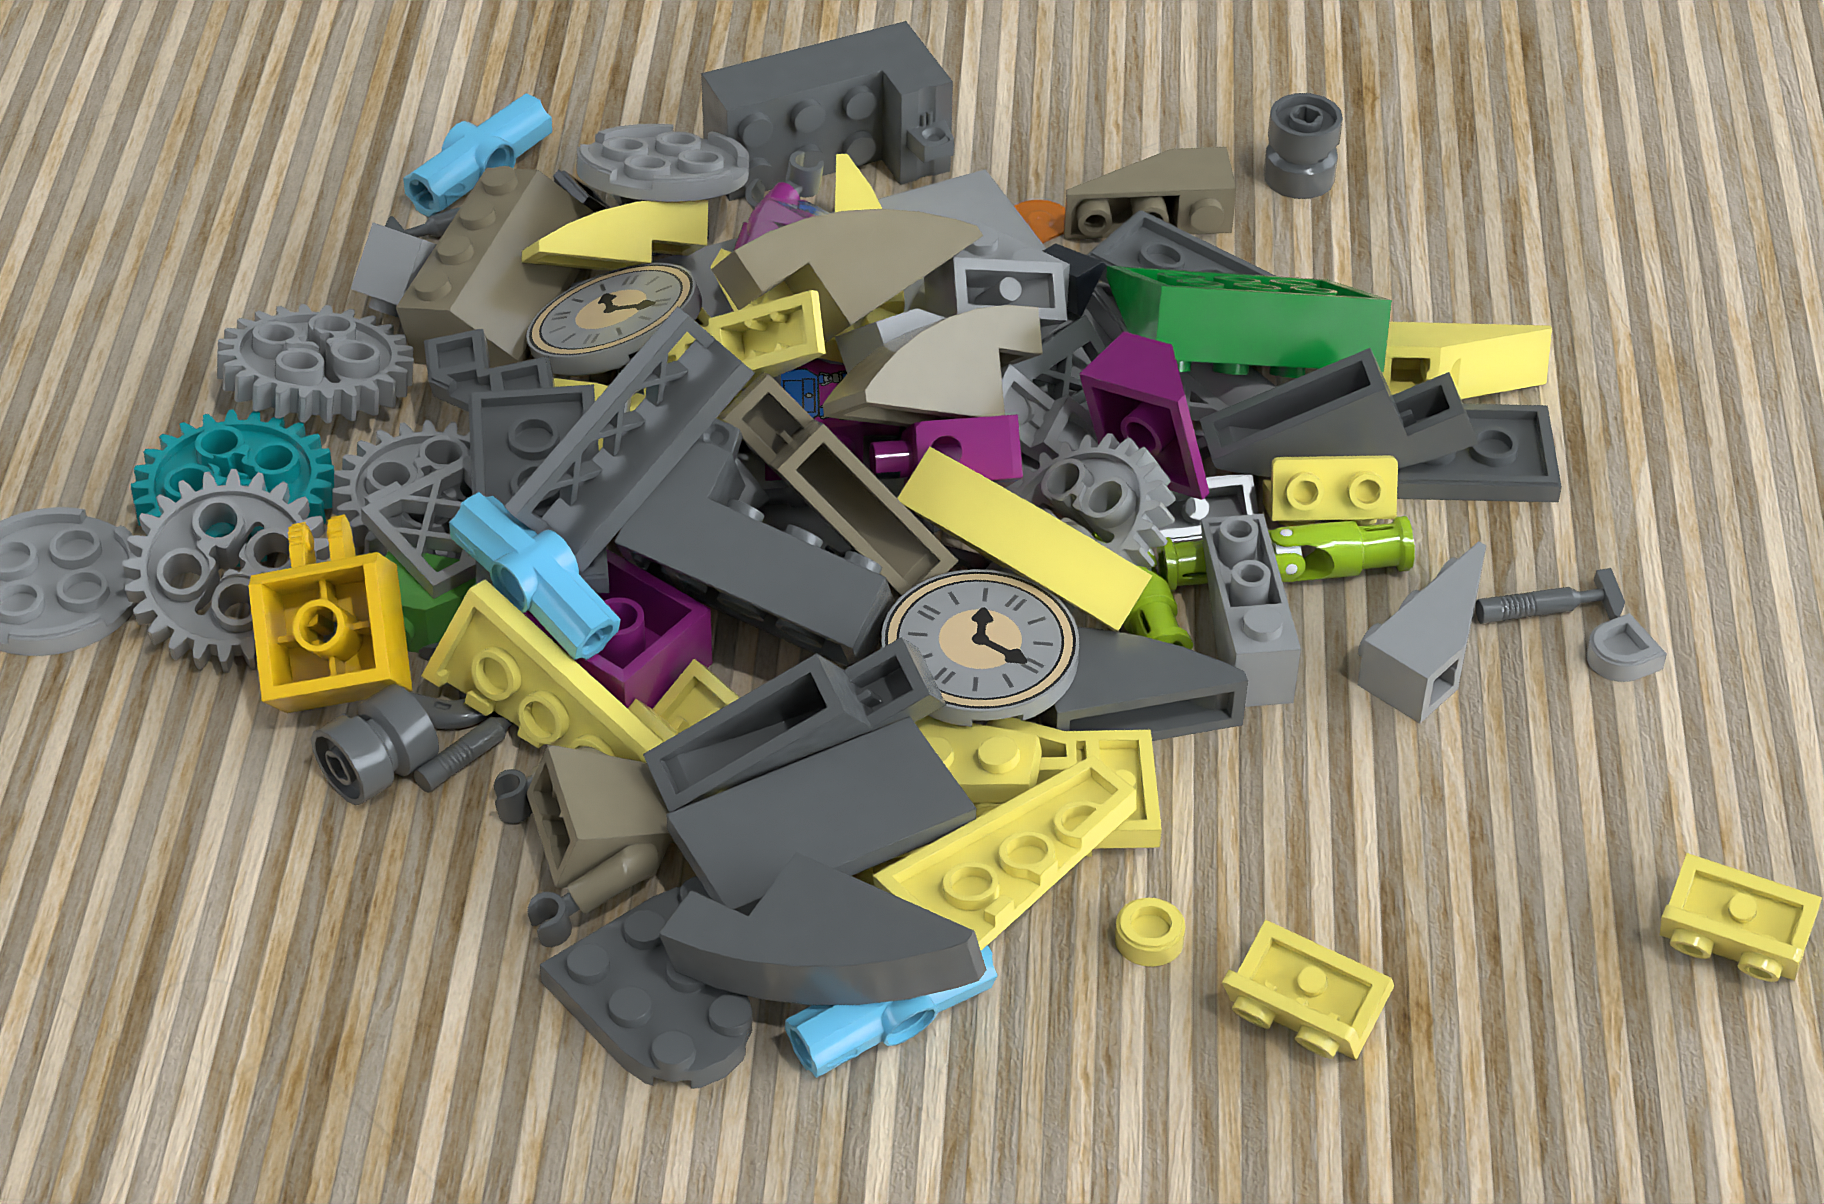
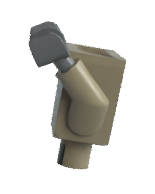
[493,745,675,947]

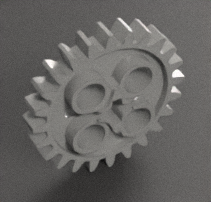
[217,304,414,423]
[332,420,472,559]
[981,433,1176,615]
[123,469,330,673]

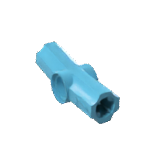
[449,492,621,660]
[785,945,998,1078]

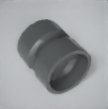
[1264,93,1343,199]
[311,684,439,805]

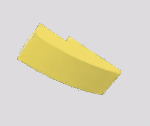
[522,200,708,271]

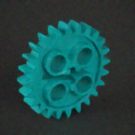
[131,409,335,567]

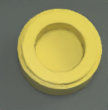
[1115,898,1185,967]

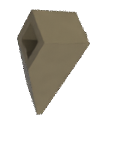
[1064,147,1236,240]

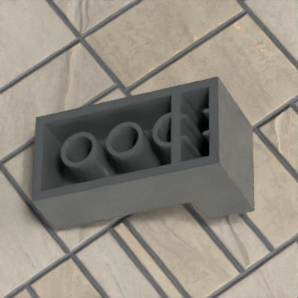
[701,21,954,201]
[615,418,895,668]

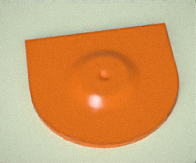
[1014,200,1065,243]

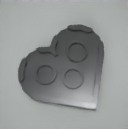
[540,876,752,1089]

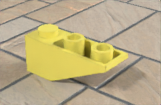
[1382,322,1552,399]

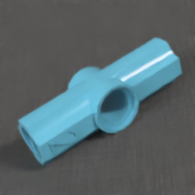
[403,93,552,217]

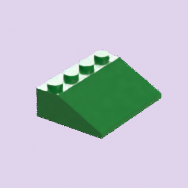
[1106,266,1392,378]

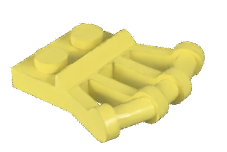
[973,717,1162,857]

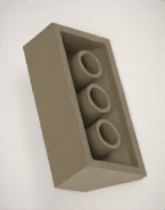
[396,166,595,368]

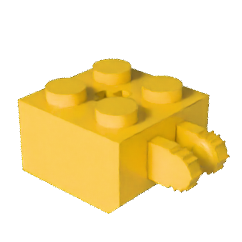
[248,514,413,713]

